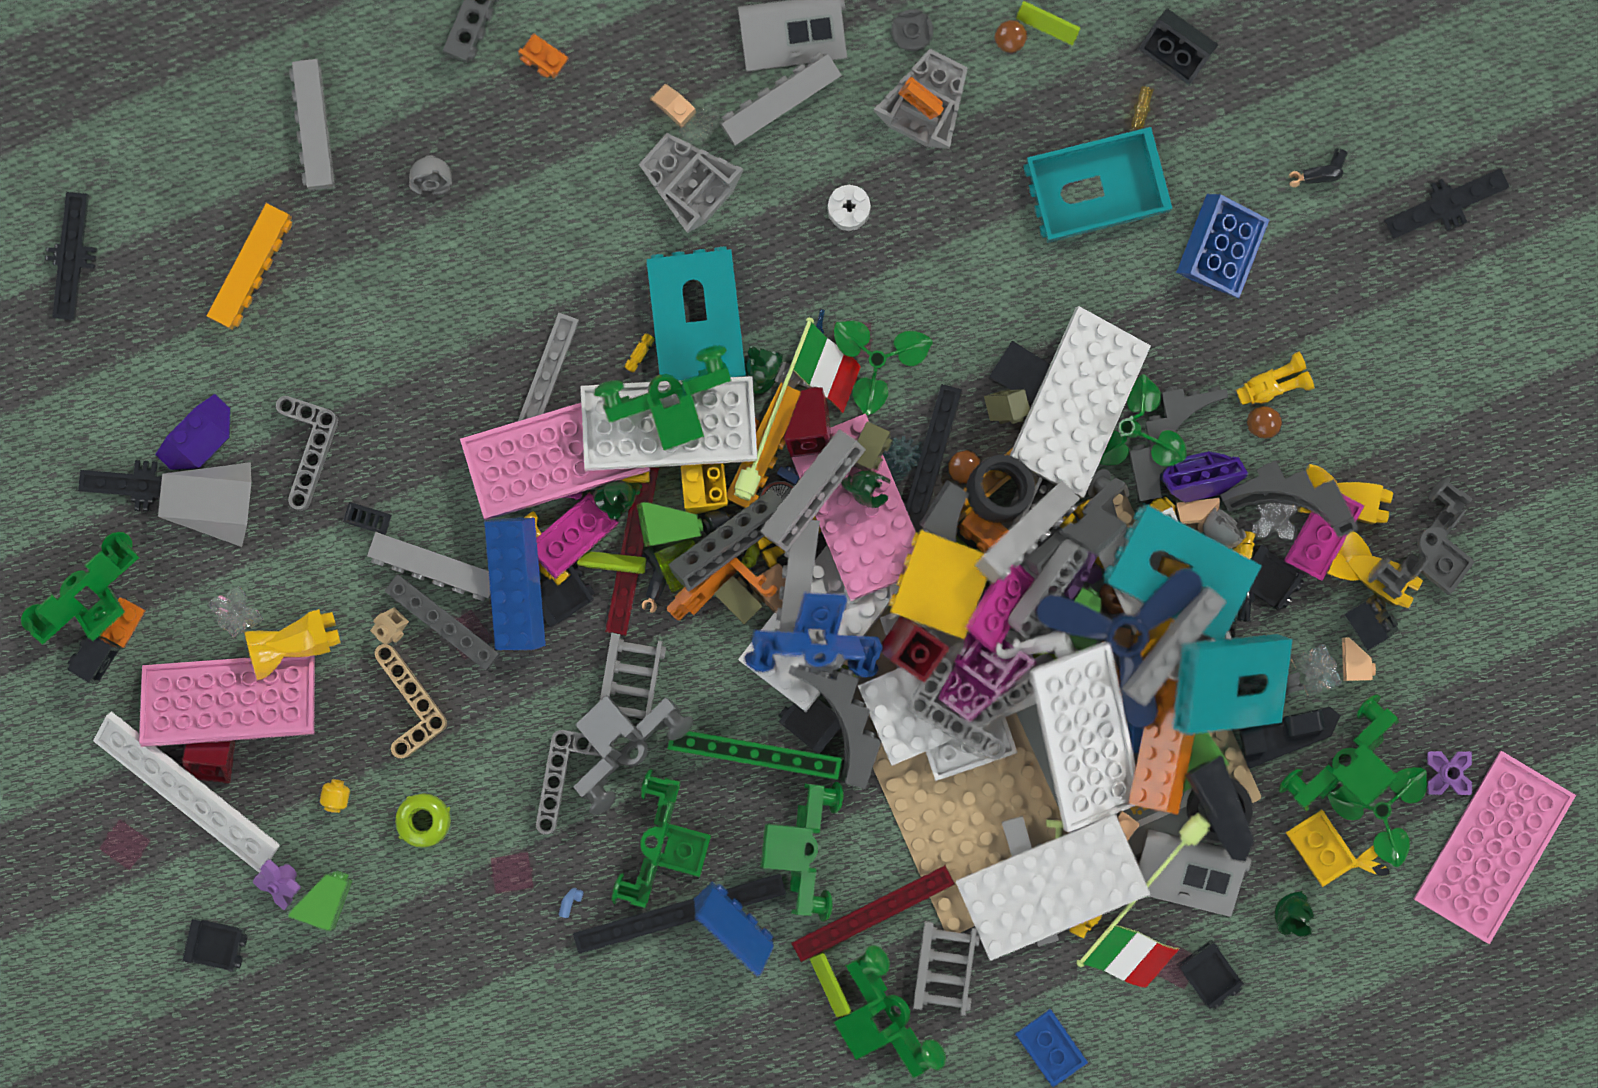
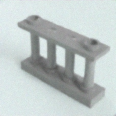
[600,633,666,719]
[913,921,980,1016]

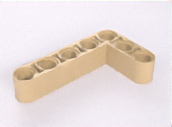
[375,644,447,758]

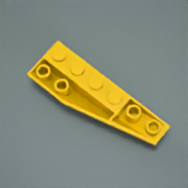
[681,463,728,514]

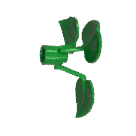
[834,321,933,416]
[1099,374,1187,467]
[1328,767,1427,867]

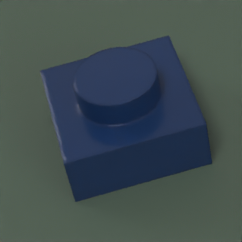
[777,466,800,486]

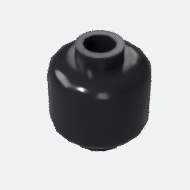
[701,507,733,536]

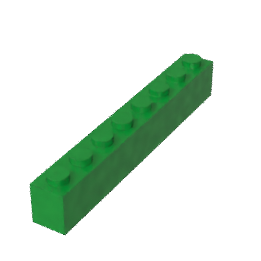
[668,731,842,780]

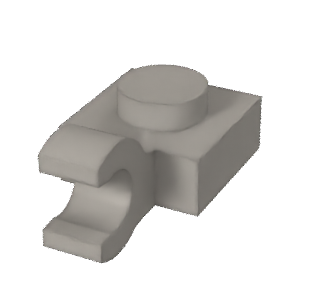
[775,362,810,389]

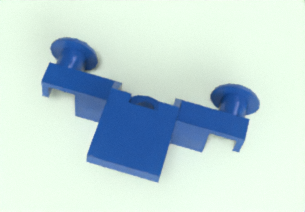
[744,592,882,678]

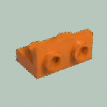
[518,34,569,79]
[898,77,944,120]
[957,510,1009,553]
[100,597,146,648]

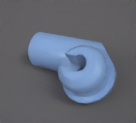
[559,888,583,918]

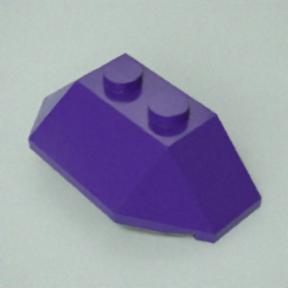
[155,394,231,470]
[1162,451,1248,503]

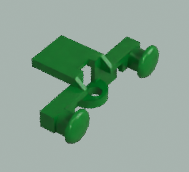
[593,345,732,450]
[21,532,139,645]
[1279,694,1399,812]
[612,769,712,908]
[761,782,843,922]
[834,945,946,1078]

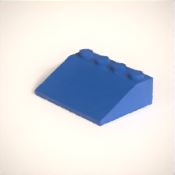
[1176,194,1269,298]
[694,881,774,976]

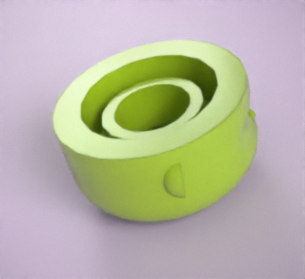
[395,793,451,848]

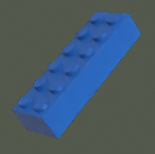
[484,518,545,650]

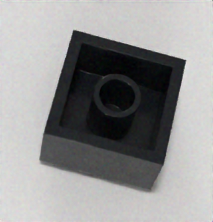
[1344,593,1399,651]
[67,635,121,684]

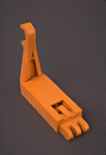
[667,557,777,621]

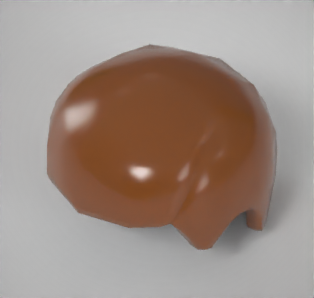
[995,20,1027,53]
[1247,406,1282,439]
[948,450,981,483]
[1099,583,1124,614]

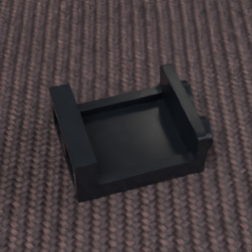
[988,340,1050,406]
[1249,545,1304,610]
[540,565,595,628]
[778,698,841,754]
[182,918,248,972]
[1176,940,1244,1009]

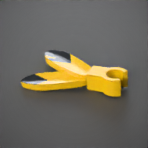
[1348,846,1390,876]

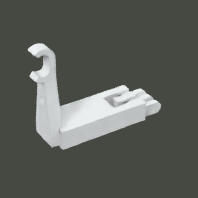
[996,631,1076,660]

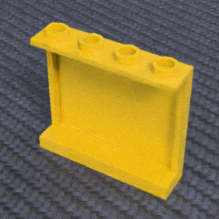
[889,529,987,639]

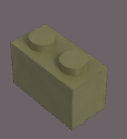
[984,389,1030,424]
[854,422,893,472]
[714,576,763,625]

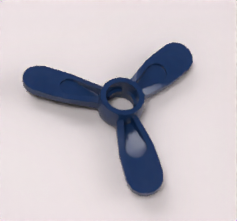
[1037,569,1202,727]

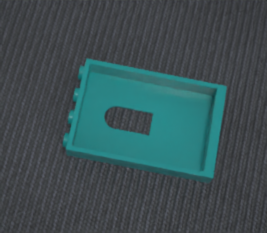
[1023,127,1173,243]
[646,247,746,380]
[1103,505,1261,641]
[1173,634,1293,735]

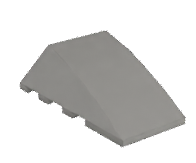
[873,49,968,149]
[639,133,744,233]
[158,462,251,547]

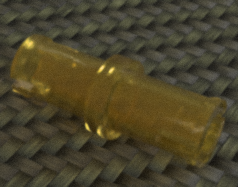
[1130,86,1154,130]

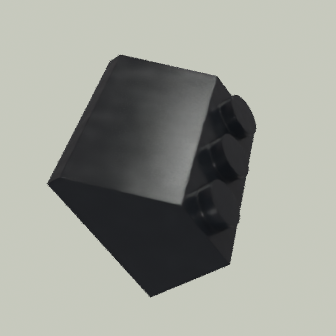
[1138,8,1219,86]

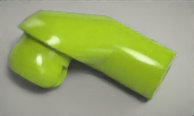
[742,543,760,568]

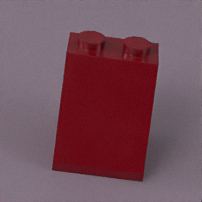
[784,387,832,458]
[881,616,949,683]
[182,740,236,783]

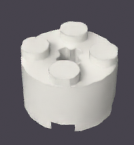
[828,185,871,231]

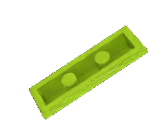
[1016,1,1081,45]
[577,551,646,574]
[810,952,851,1017]

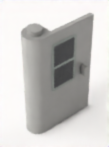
[738,0,847,71]
[1138,829,1251,917]

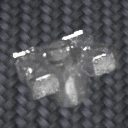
[1253,502,1300,541]
[208,586,264,638]
[1291,644,1342,697]

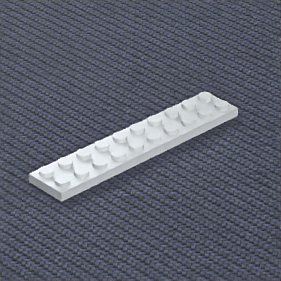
[93,712,280,873]

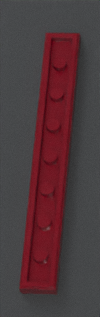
[605,467,659,636]
[791,865,955,962]

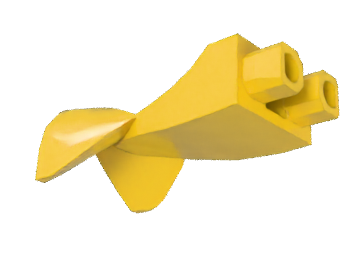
[1298,464,1393,525]
[1326,531,1423,608]
[244,609,341,680]

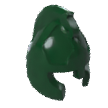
[746,345,783,394]
[841,471,891,508]
[593,480,643,520]
[1274,891,1314,937]

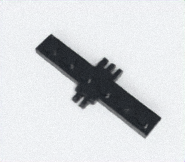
[1384,168,1510,239]
[44,192,97,321]
[78,460,162,512]

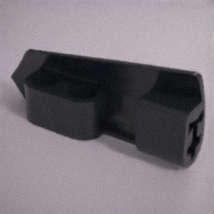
[1239,707,1341,769]
[1185,755,1254,862]

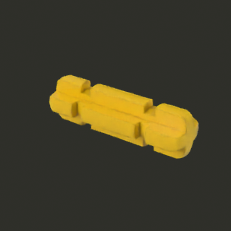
[625,333,655,373]

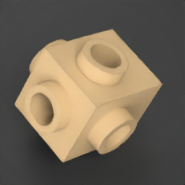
[370,607,409,644]

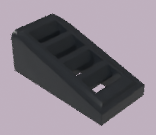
[343,502,392,535]

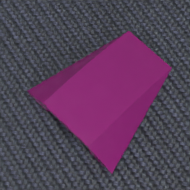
[938,633,1037,722]

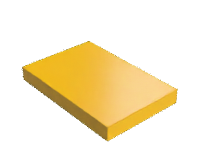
[1286,810,1359,887]

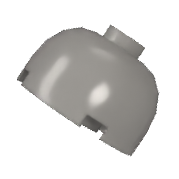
[409,156,452,194]
[1203,508,1246,549]

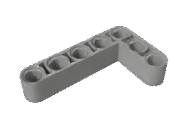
[276,396,338,511]
[1008,539,1088,654]
[970,654,1055,727]
[909,658,1005,759]
[536,730,614,835]

